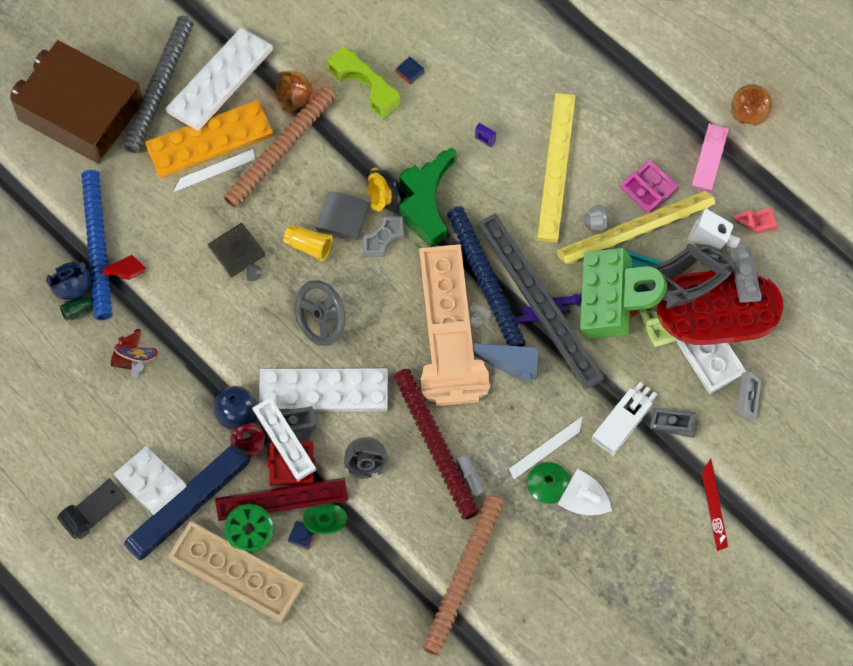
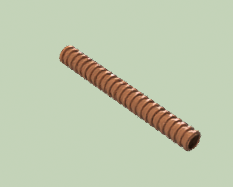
[223,86,336,208]
[422,495,504,655]

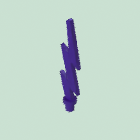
[515,293,582,324]

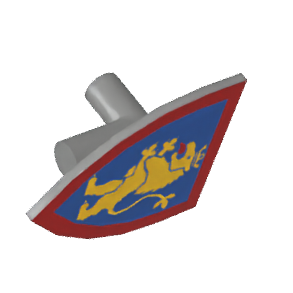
[113,347,158,377]

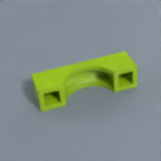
[326,45,400,120]

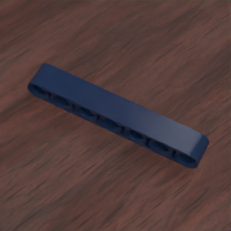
[124,444,250,561]

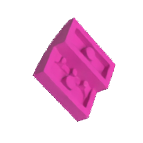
[620,159,679,213]

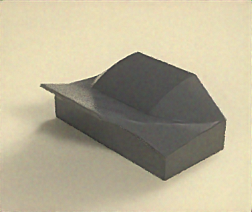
[281,406,316,442]

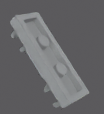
[729,243,762,303]

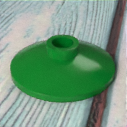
[527,462,570,504]
[303,504,347,535]

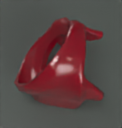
[230,423,265,459]

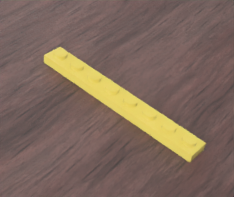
[537,93,576,243]
[557,191,715,264]

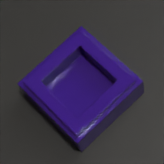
[475,122,496,147]

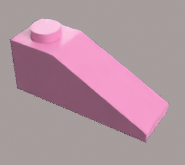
[692,124,729,192]

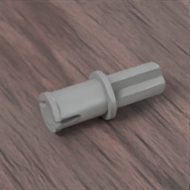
[456,454,485,497]

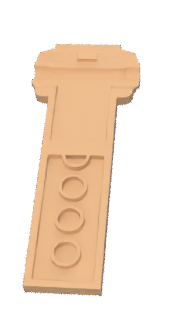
[419,244,490,406]

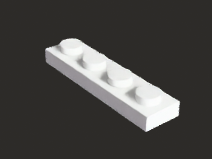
[253,397,316,481]

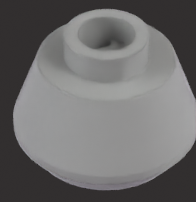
[584,205,607,233]

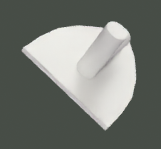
[557,469,612,516]

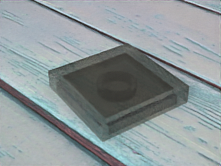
[208,222,266,278]

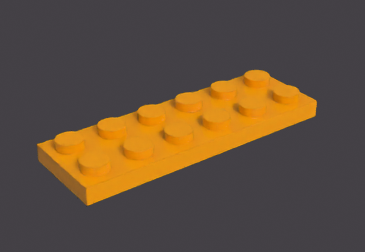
[145,100,273,179]

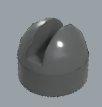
[247,264,262,281]

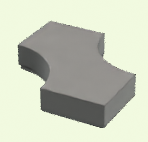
[363,216,404,258]

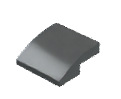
[315,192,371,240]

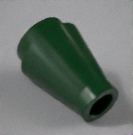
[60,297,93,321]

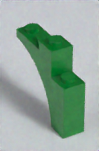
[399,147,457,247]

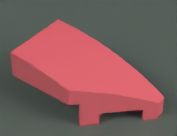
[733,208,777,233]

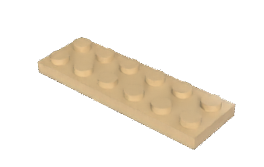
[167,521,304,623]

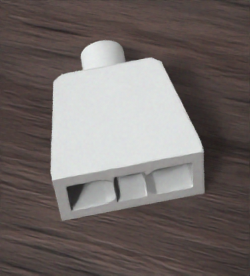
[687,208,740,251]

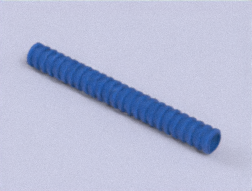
[81,169,113,320]

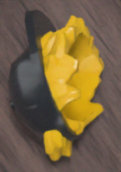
[365,167,400,212]

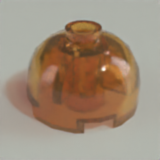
[276,71,313,112]
[731,84,772,126]

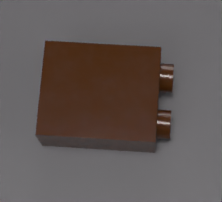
[10,40,143,164]

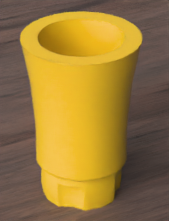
[283,225,333,262]

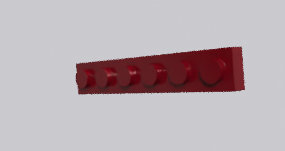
[215,477,348,521]

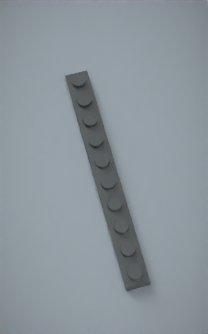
[478,213,604,390]

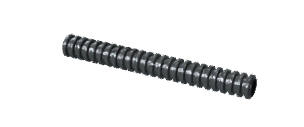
[122,15,194,153]

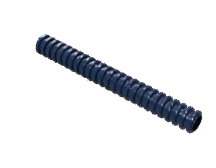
[447,206,526,347]

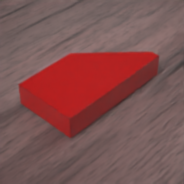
[103,255,146,280]

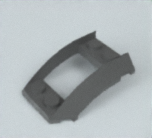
[639,244,736,309]

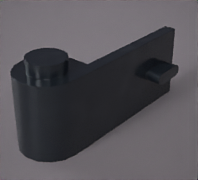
[57,478,126,539]

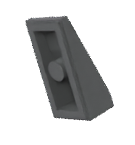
[650,408,698,438]

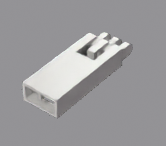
[592,382,658,456]

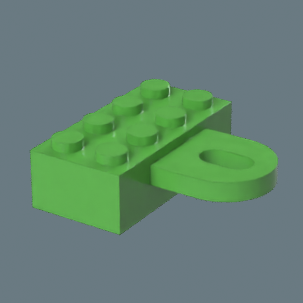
[580,248,667,339]

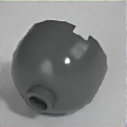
[344,437,388,478]

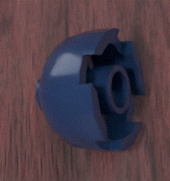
[46,261,90,300]
[214,386,256,429]

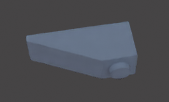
[474,343,538,381]

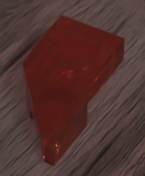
[110,329,141,370]

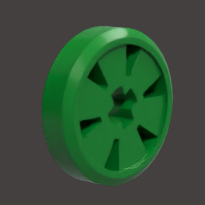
[225,504,273,553]

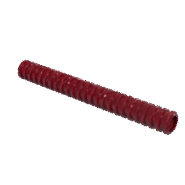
[393,369,479,520]

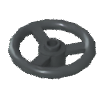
[294,280,346,346]

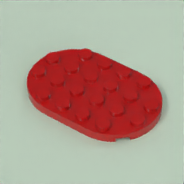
[657,271,784,345]

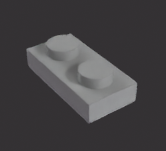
[736,372,762,420]

